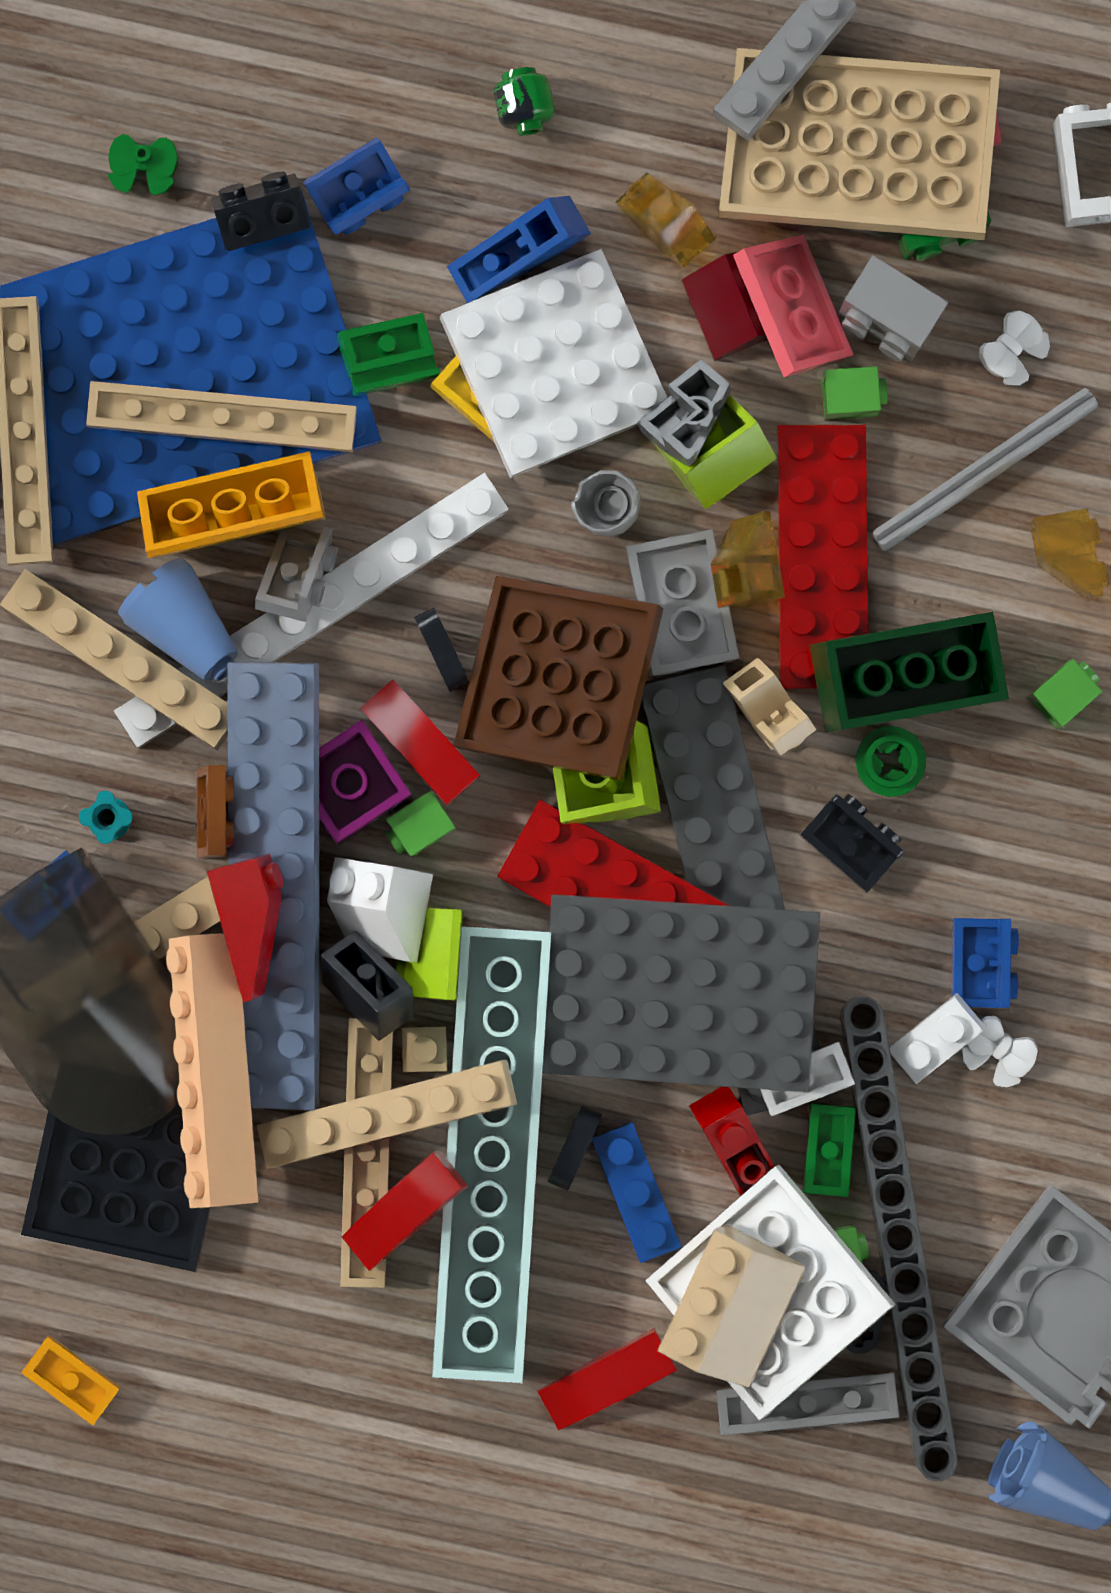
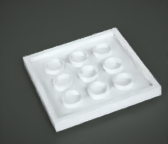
[440,249,667,478]
[645,1165,896,1420]

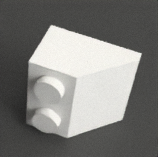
[327,857,433,963]

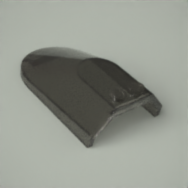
[0,848,180,1135]

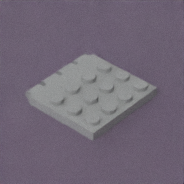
[942,1184,1111,1428]

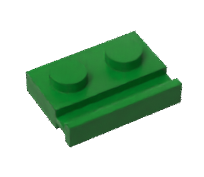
[337,313,440,397]

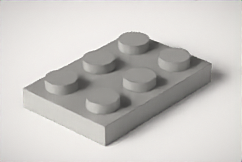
[626,529,740,677]

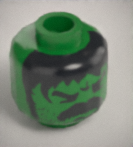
[494,67,555,136]

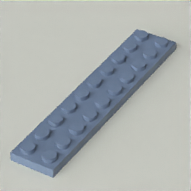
[227,662,320,1111]

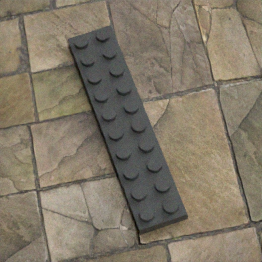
[642,665,831,1116]

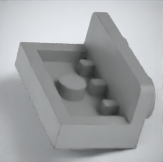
[255,527,338,622]

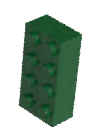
[809,612,1009,733]

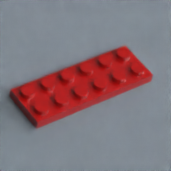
[777,425,868,690]
[497,799,730,907]

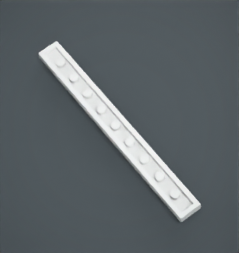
[114,473,509,749]

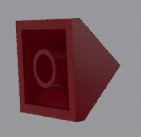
[681,252,768,361]

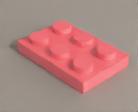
[733,234,854,377]

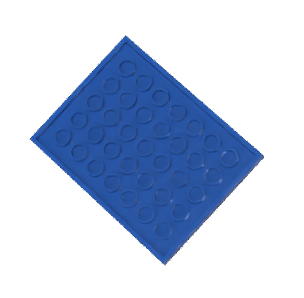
[0,191,382,547]

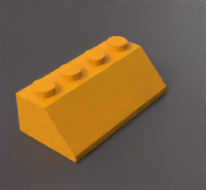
[137,451,326,559]

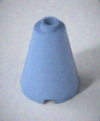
[118,558,238,682]
[988,1421,1111,1530]

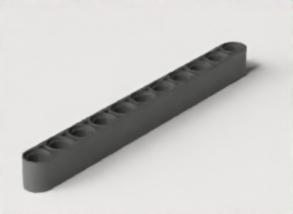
[840,997,957,1481]

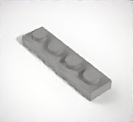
[713,0,856,141]
[716,1373,899,1436]

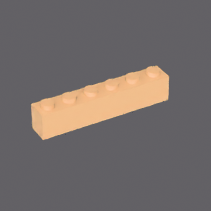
[166,933,259,1208]

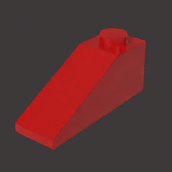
[207,853,283,1002]

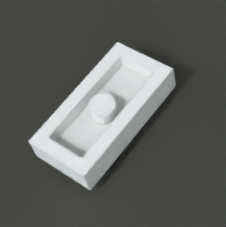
[889,993,986,1084]
[760,1042,855,1116]

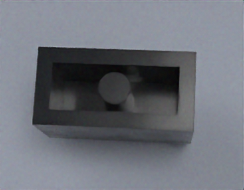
[321,930,413,1041]

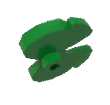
[108,134,178,196]

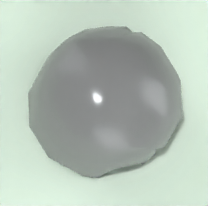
[571,470,641,537]

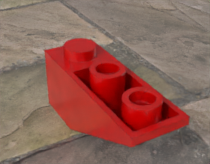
[688,1086,775,1197]

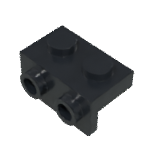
[211,171,310,251]
[799,794,904,893]

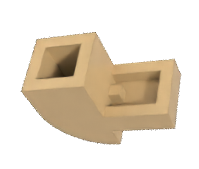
[723,658,816,756]

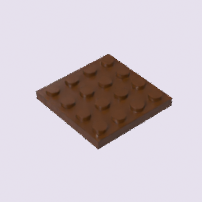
[453,576,664,781]

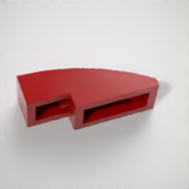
[360,679,480,806]
[341,1151,468,1271]
[537,1328,677,1430]

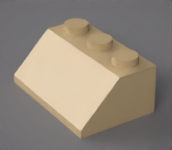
[658,1225,807,1387]

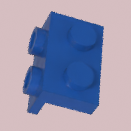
[302,137,410,235]
[952,918,1019,1008]

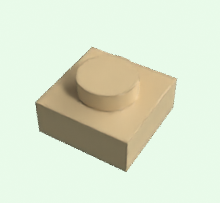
[402,1026,448,1072]

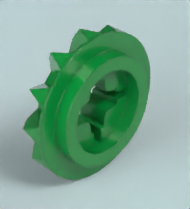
[855,726,926,797]

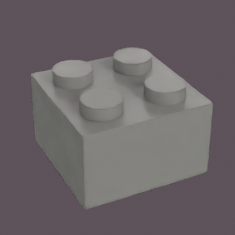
[837,255,949,362]

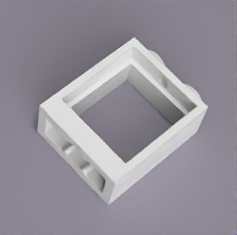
[1053,102,1111,227]

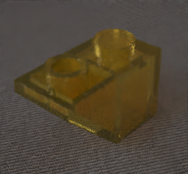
[615,172,716,268]
[1030,508,1108,601]
[710,511,785,608]

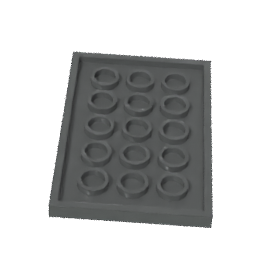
[542,894,821,1092]

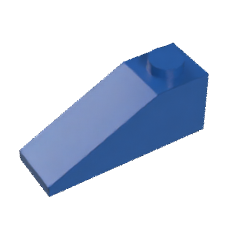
[447,196,591,303]

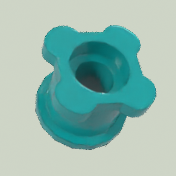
[79,790,133,844]

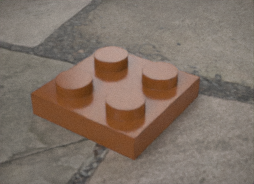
[196,765,233,858]

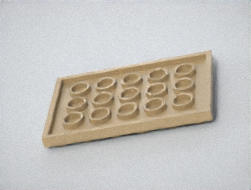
[719,48,1000,240]

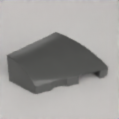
[637,359,731,466]

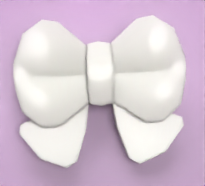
[979,310,1050,385]
[962,1016,1038,1087]

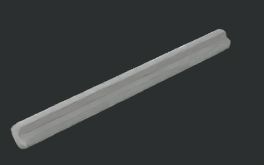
[872,388,1098,551]

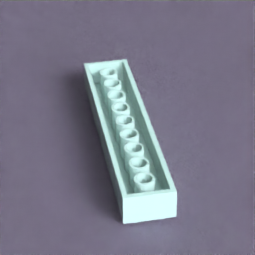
[432,927,551,1383]

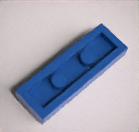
[592,1122,682,1263]

